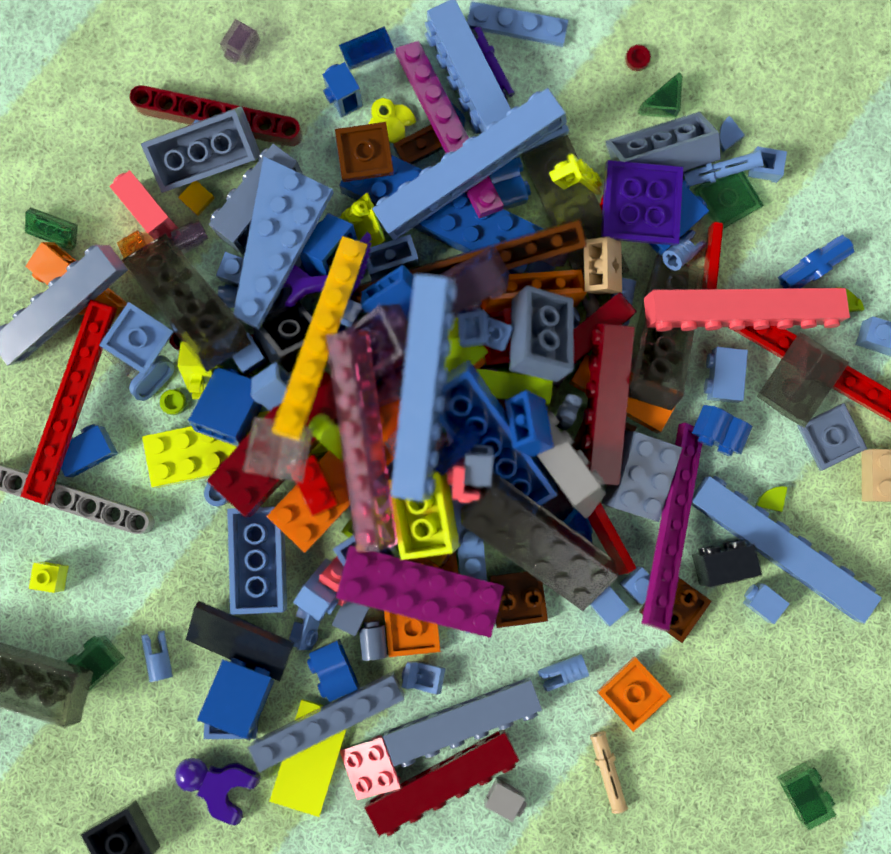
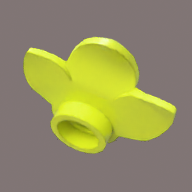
[368,98,416,144]

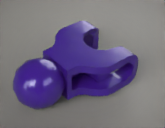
[175,758,261,826]

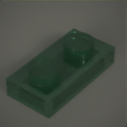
[25,207,78,250]

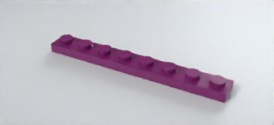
[395,40,504,218]
[641,423,702,631]

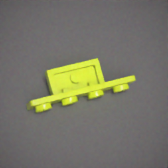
[549,154,603,196]

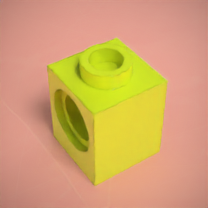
[28,562,69,593]

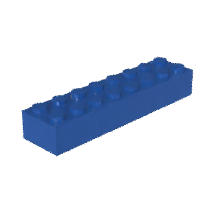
[339,155,543,274]

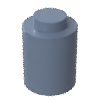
[359,621,388,661]

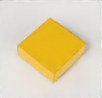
[178,181,215,216]

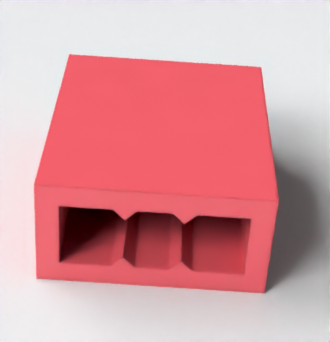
[109,170,180,246]

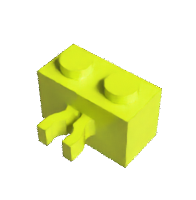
[177,343,224,399]

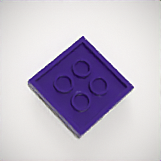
[601,160,684,246]

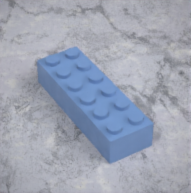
[425,0,511,135]

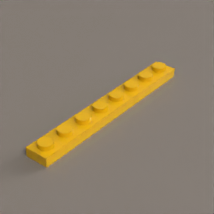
[272,236,368,441]

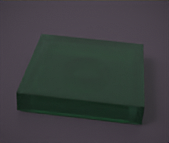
[694,165,764,230]

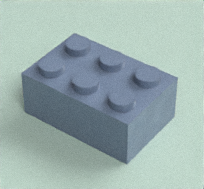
[510,286,573,382]
[601,430,682,522]

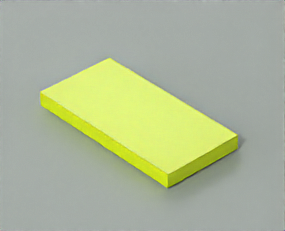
[269,699,347,817]

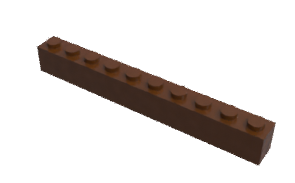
[351,218,587,313]

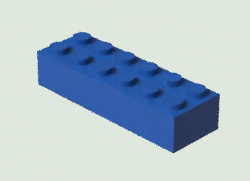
[439,360,557,521]

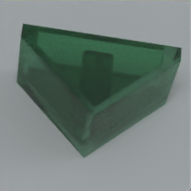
[638,72,683,118]

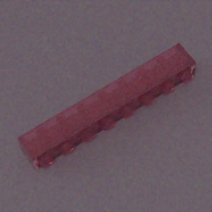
[326,330,398,552]

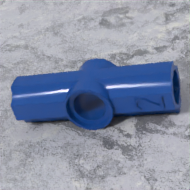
[778,234,855,289]

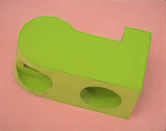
[309,414,361,462]

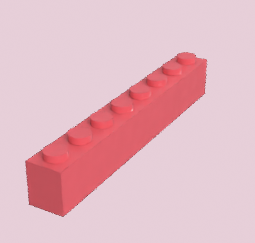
[644,288,850,331]

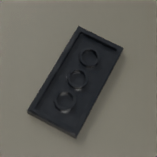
[186,600,294,682]

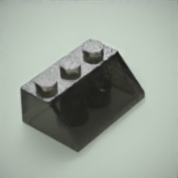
[757,332,850,428]

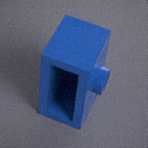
[322,62,363,118]

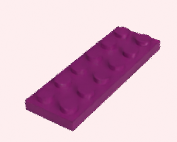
[335,545,504,638]

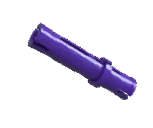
[471,27,515,100]

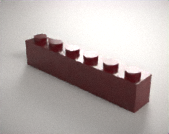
[581,324,635,485]
[364,730,519,837]

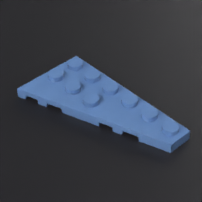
[233,157,334,330]

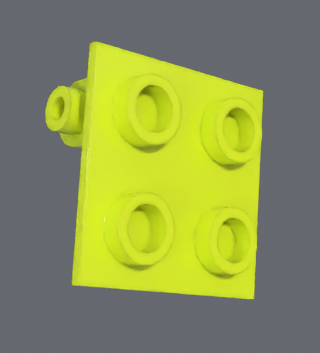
[338,193,385,247]

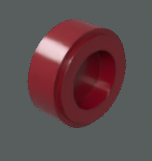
[625,44,651,71]

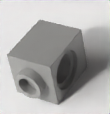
[484,778,527,822]

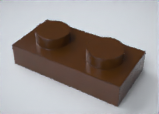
[393,124,443,165]

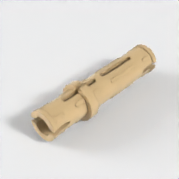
[590,731,628,814]

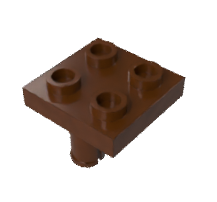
[489,569,548,628]
[638,577,712,643]

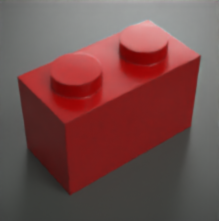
[289,455,339,517]

